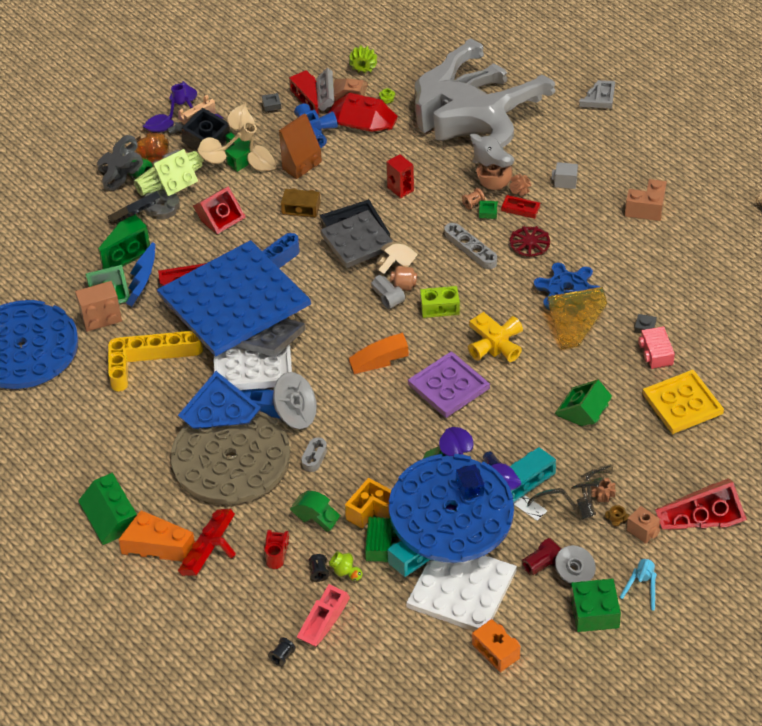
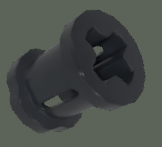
[308,554,329,582]
[268,637,296,666]

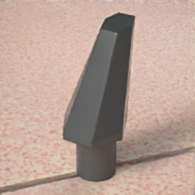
[168,122,184,135]

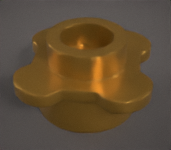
[605,505,629,526]

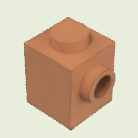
[627,506,660,543]

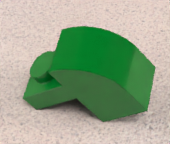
[225,133,251,172]
[290,491,341,532]

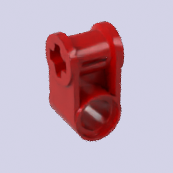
[265,529,289,569]

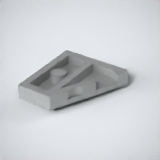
[579,80,615,108]

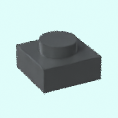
[262,93,282,112]
[634,314,657,333]

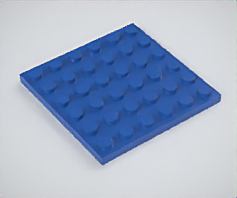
[157,240,311,357]

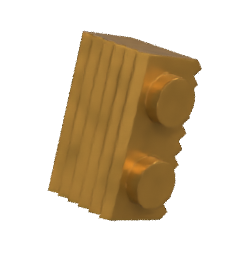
[281,188,321,218]

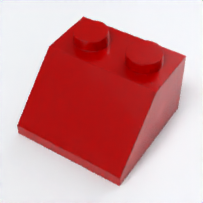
[193,186,246,235]

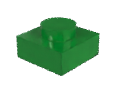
[479,201,498,219]

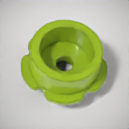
[379,88,396,104]

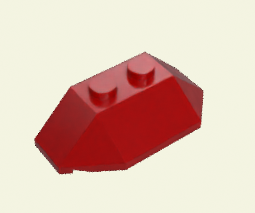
[328,93,398,132]

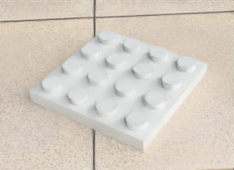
[214,344,292,390]
[406,555,517,631]

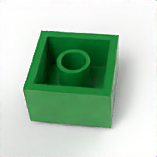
[570,578,621,632]

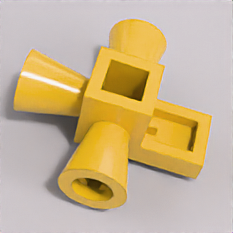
[468,312,523,362]

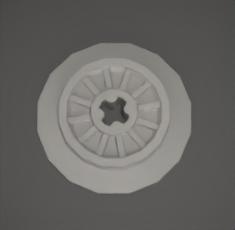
[273,372,317,429]

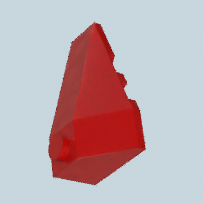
[655,478,747,529]

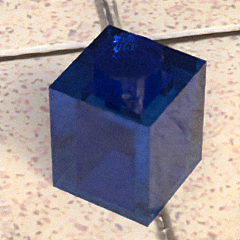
[456,464,485,501]

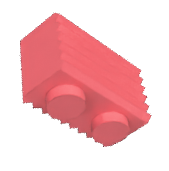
[638,326,675,369]

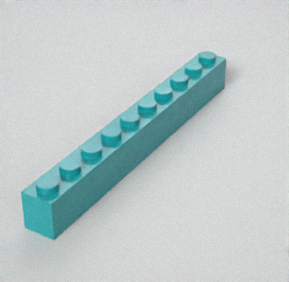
[387,447,556,577]

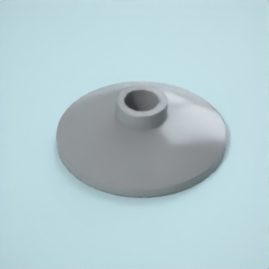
[555,545,596,584]

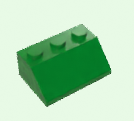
[78,472,137,545]

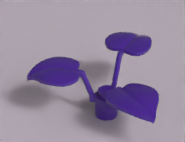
[142,81,223,132]
[439,427,521,510]

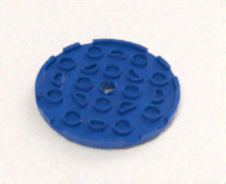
[0,300,78,389]
[389,454,514,563]

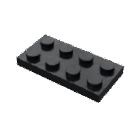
[107,191,160,223]

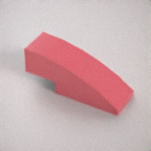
[297,584,350,647]

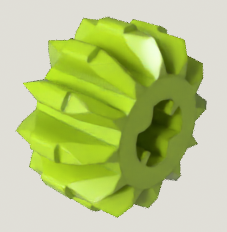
[349,45,377,74]

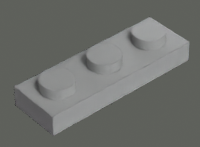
[317,68,334,111]

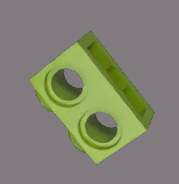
[420,286,460,318]

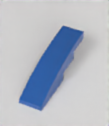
[126,242,156,307]

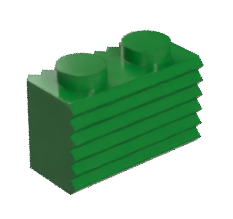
[365,517,397,562]

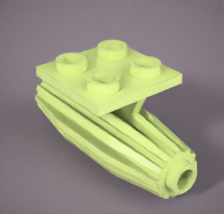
[134,149,204,196]

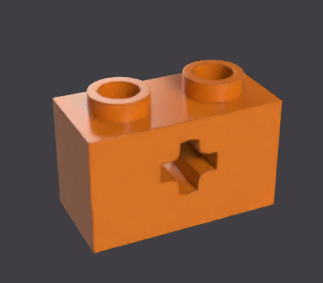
[472,619,521,673]

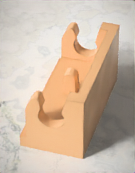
[178,95,216,125]

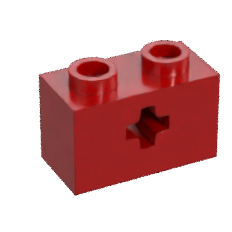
[386,154,414,199]

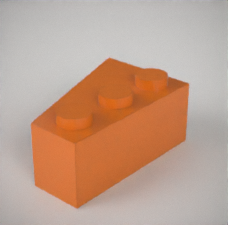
[118,510,195,562]

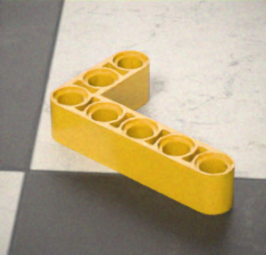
[108,331,203,391]

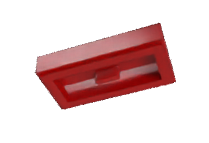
[501,195,541,219]

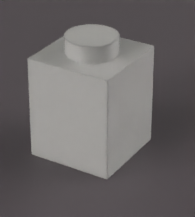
[552,162,578,189]

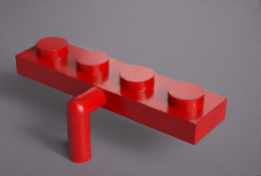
[178,509,236,576]

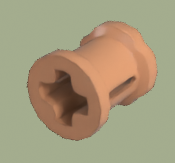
[462,188,485,210]

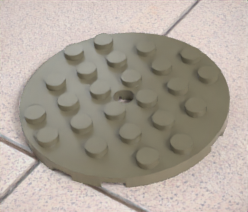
[171,411,290,504]

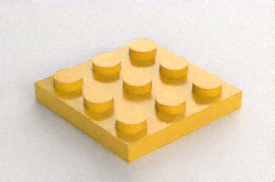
[642,370,724,434]

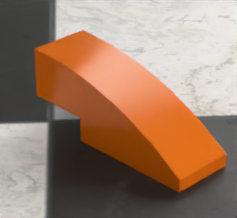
[349,333,409,374]

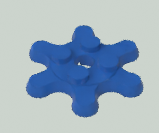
[534,263,603,314]

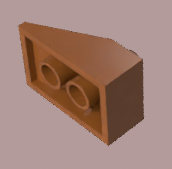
[279,113,322,179]

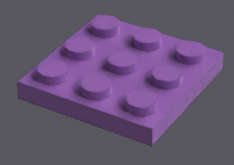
[408,351,490,418]

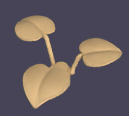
[197,104,277,171]

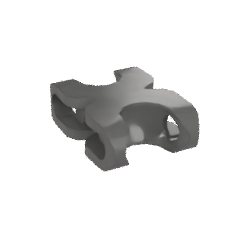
[97,135,143,191]

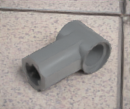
[371,275,405,309]

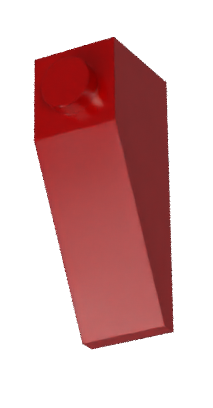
[289,70,319,116]

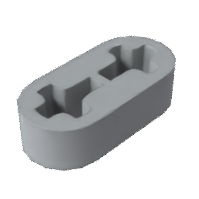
[301,437,327,472]

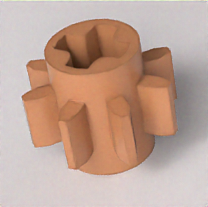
[509,174,531,196]
[591,478,616,502]

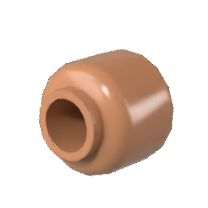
[390,266,417,291]

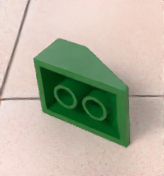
[98,214,150,269]

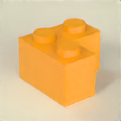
[345,478,391,529]

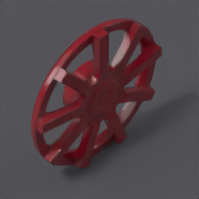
[510,226,550,257]

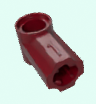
[522,538,562,575]

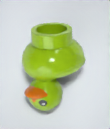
[329,551,363,581]

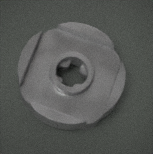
[145,189,180,219]

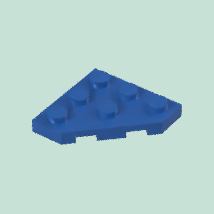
[178,371,261,429]

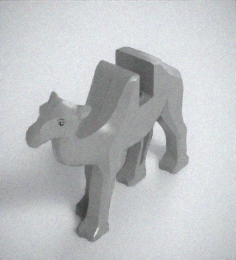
[414,38,555,167]

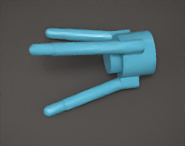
[620,559,657,611]

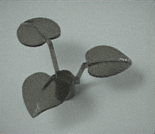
[527,464,613,520]

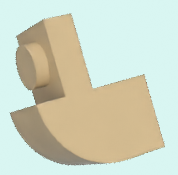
[375,242,418,274]

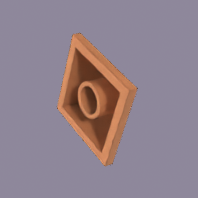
[333,78,368,104]

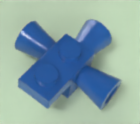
[294,104,338,148]

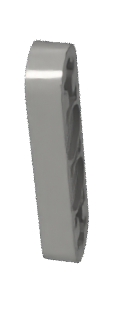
[444,223,497,269]

